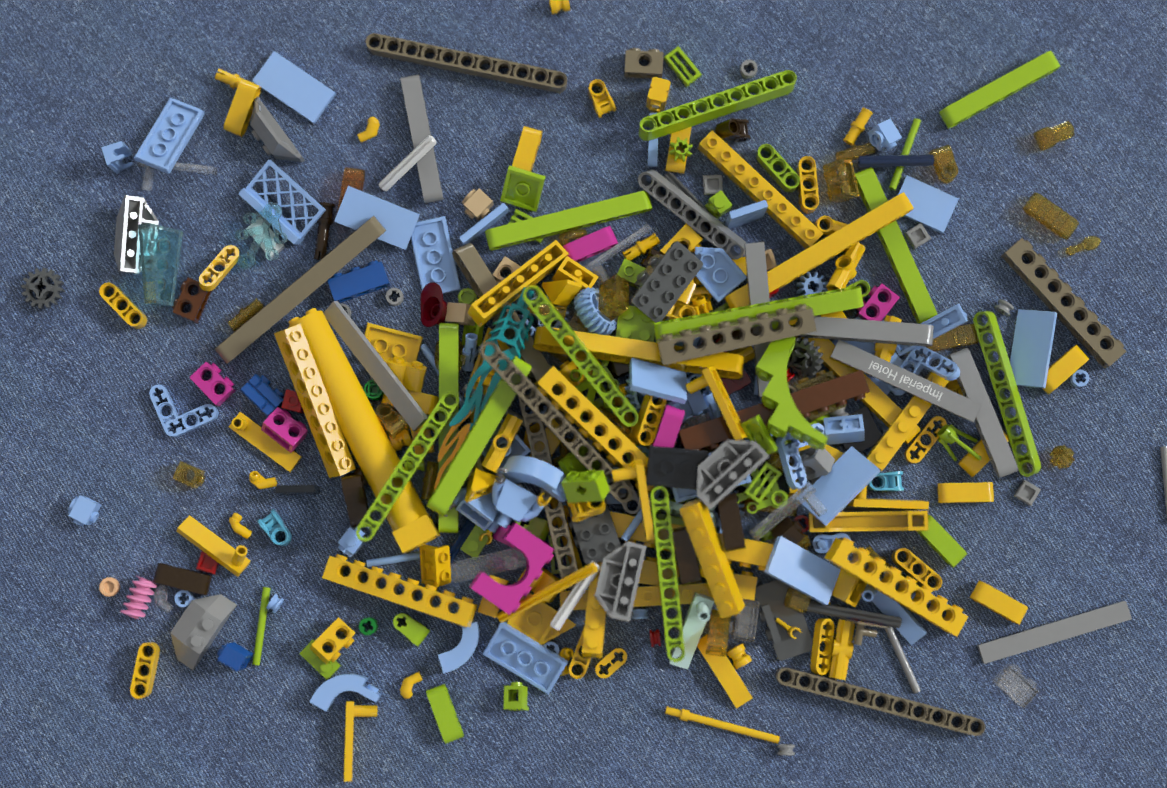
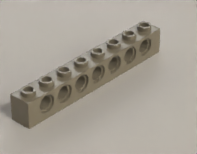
[1001,238,1127,369]
[656,304,816,365]

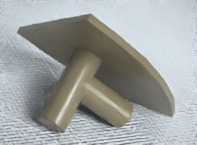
[840,618,889,645]

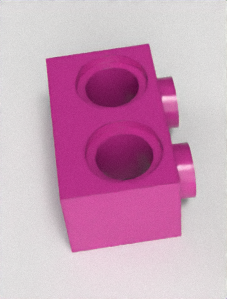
[856,283,900,321]
[189,362,236,407]
[261,407,308,453]

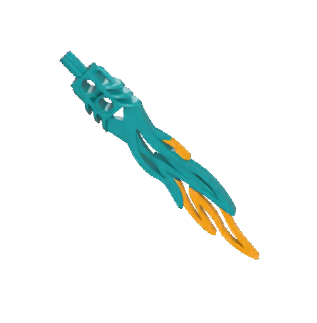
[434,287,534,490]

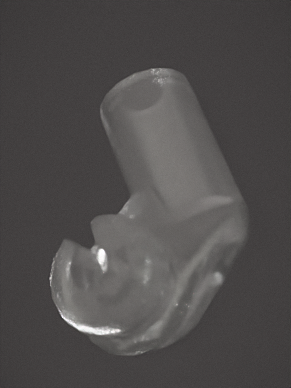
[154,585,174,614]

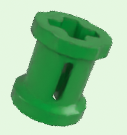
[359,617,378,635]

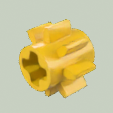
[689,295,713,315]

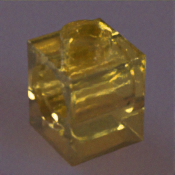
[172,461,205,489]

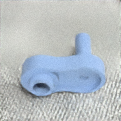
[812,533,851,554]

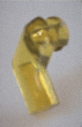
[559,229,587,246]

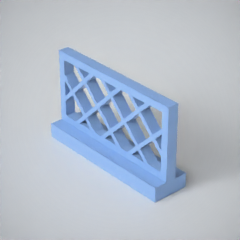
[239,159,326,244]

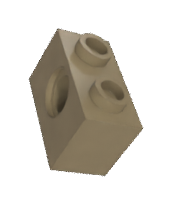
[624,48,664,79]

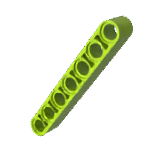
[939,50,1061,129]

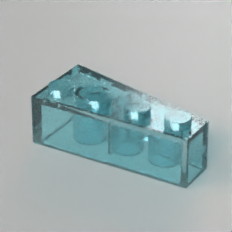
[138,223,183,307]

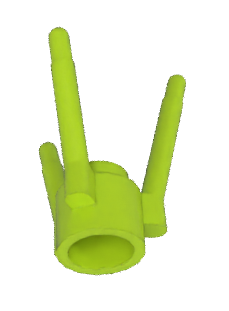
[937,424,981,461]

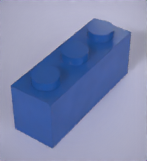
[327,260,391,303]

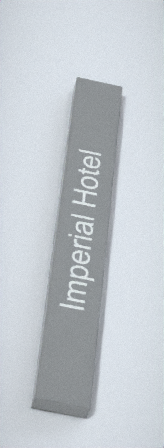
[831,339,982,423]

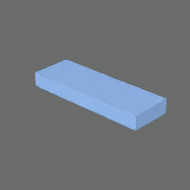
[459,203,509,245]

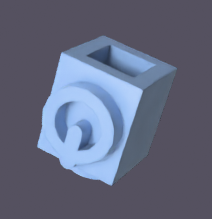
[867,119,902,152]
[68,495,101,527]
[338,527,366,557]

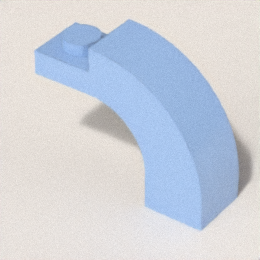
[501,456,567,502]
[438,607,479,673]
[310,673,382,712]

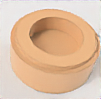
[99,577,120,597]

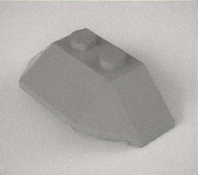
[250,97,305,163]
[114,195,158,274]
[697,440,769,510]
[595,542,646,622]
[170,594,237,670]

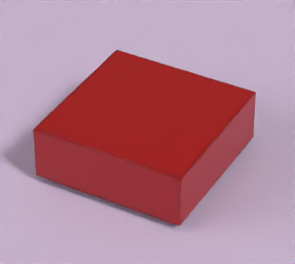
[196,551,219,575]

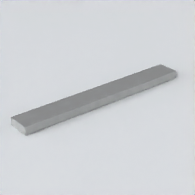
[744,242,772,397]
[324,301,428,431]
[977,600,1132,664]

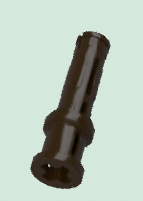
[314,202,335,261]

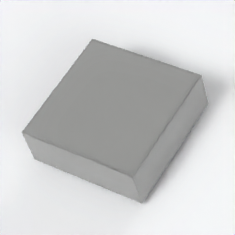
[703,174,723,195]
[904,223,931,250]
[1014,479,1041,506]

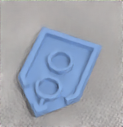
[695,247,747,303]

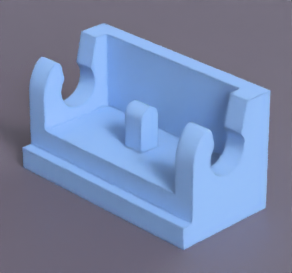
[101,141,133,174]
[823,414,865,445]

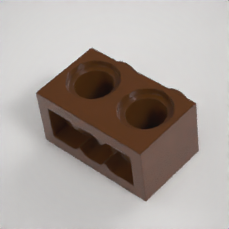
[172,277,212,324]

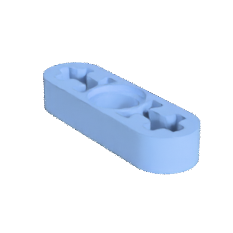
[647,113,658,167]

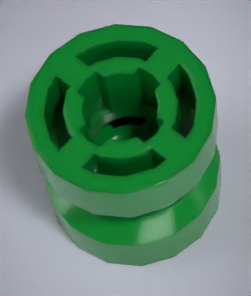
[364,380,384,401]

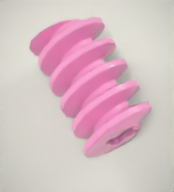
[120,576,158,619]

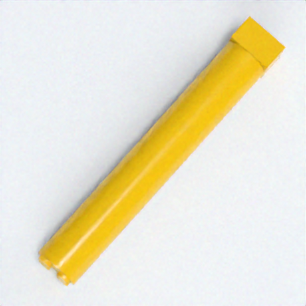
[288,308,441,554]

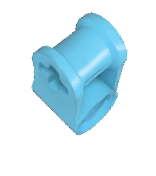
[867,471,904,492]
[257,509,292,546]

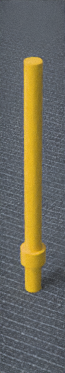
[665,706,780,744]

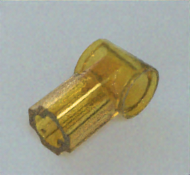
[1033,121,1075,151]

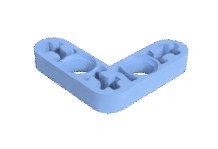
[888,346,960,396]
[149,385,219,437]
[776,423,825,489]

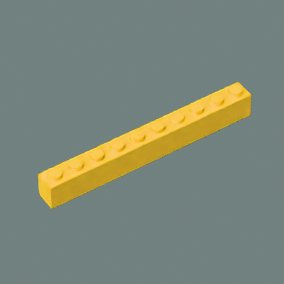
[609,511,774,571]

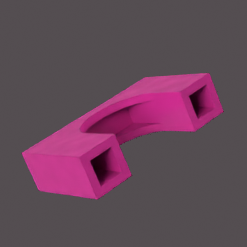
[469,522,554,615]

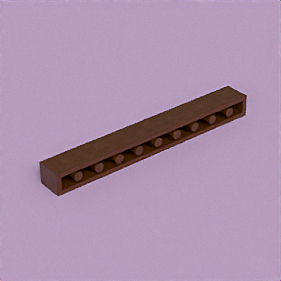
[678,370,870,450]

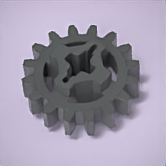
[21,267,65,310]
[787,336,824,378]

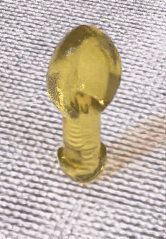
[1066,236,1101,256]

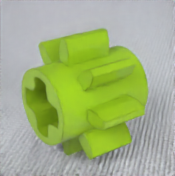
[669,137,693,162]

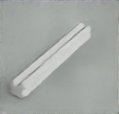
[379,135,437,191]
[550,561,600,630]

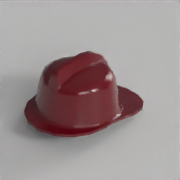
[420,282,448,327]

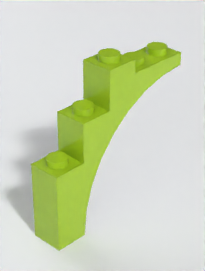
[755,337,828,450]

